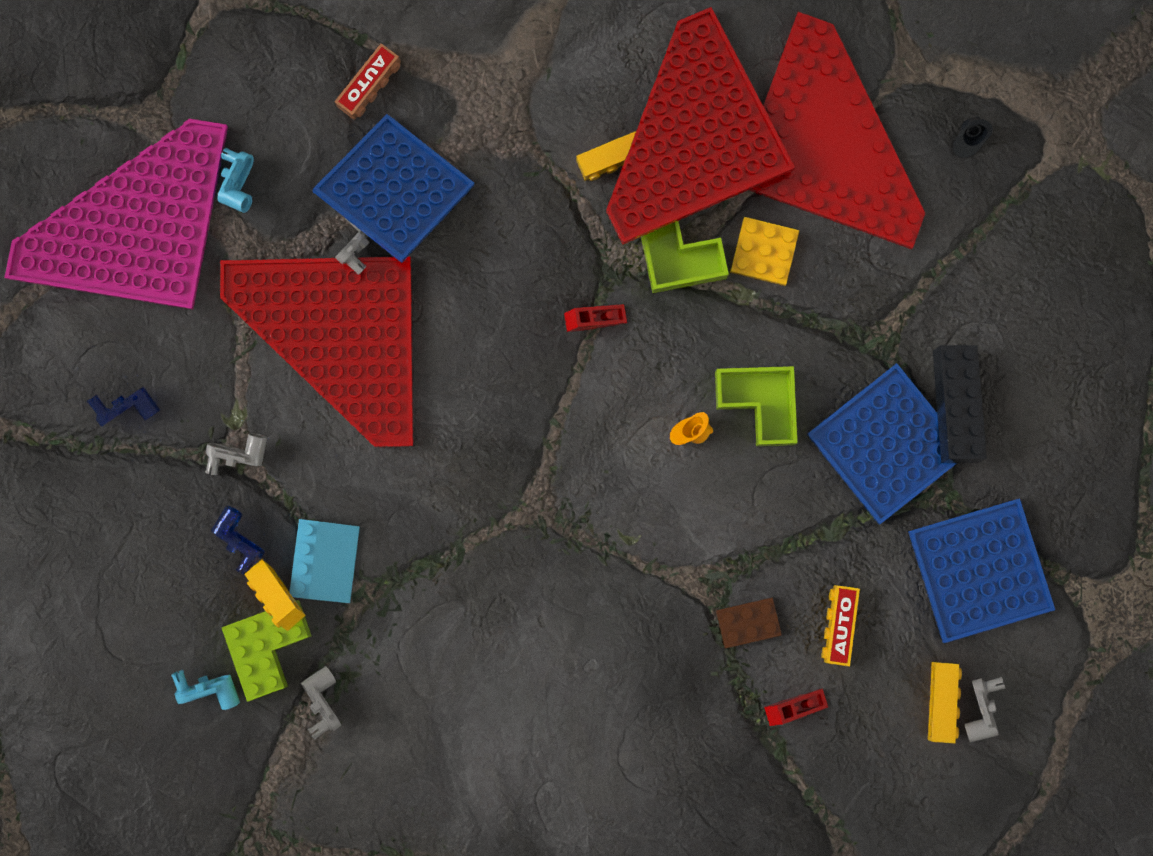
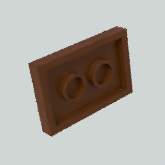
[716,597,782,648]

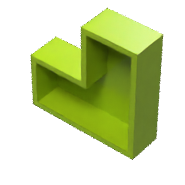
[641,221,729,293]
[715,366,797,446]
[222,600,312,702]

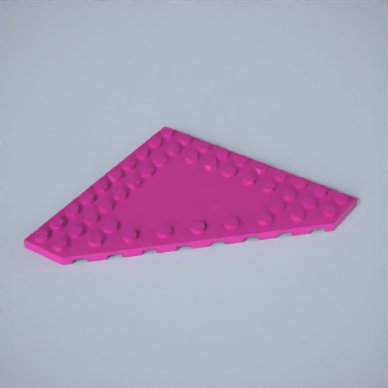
[4,119,228,310]

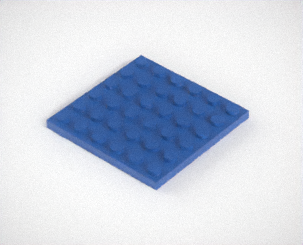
[313,114,475,263]
[807,363,957,525]
[908,498,1055,643]

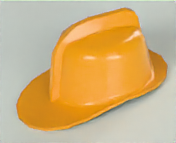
[670,412,713,445]

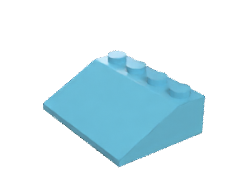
[290,519,360,603]

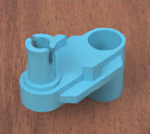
[217,148,254,213]
[171,670,240,710]

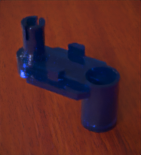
[87,386,160,427]
[211,505,265,575]

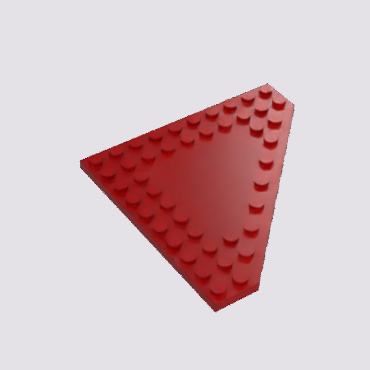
[606,7,795,245]
[749,12,925,249]
[220,256,413,447]

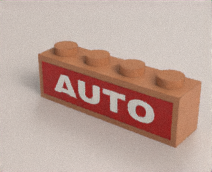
[335,44,401,120]

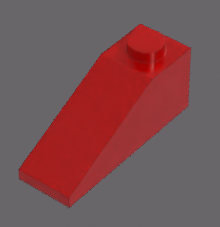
[564,304,627,332]
[764,689,828,726]

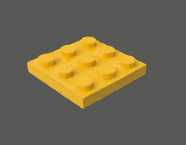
[730,217,799,286]

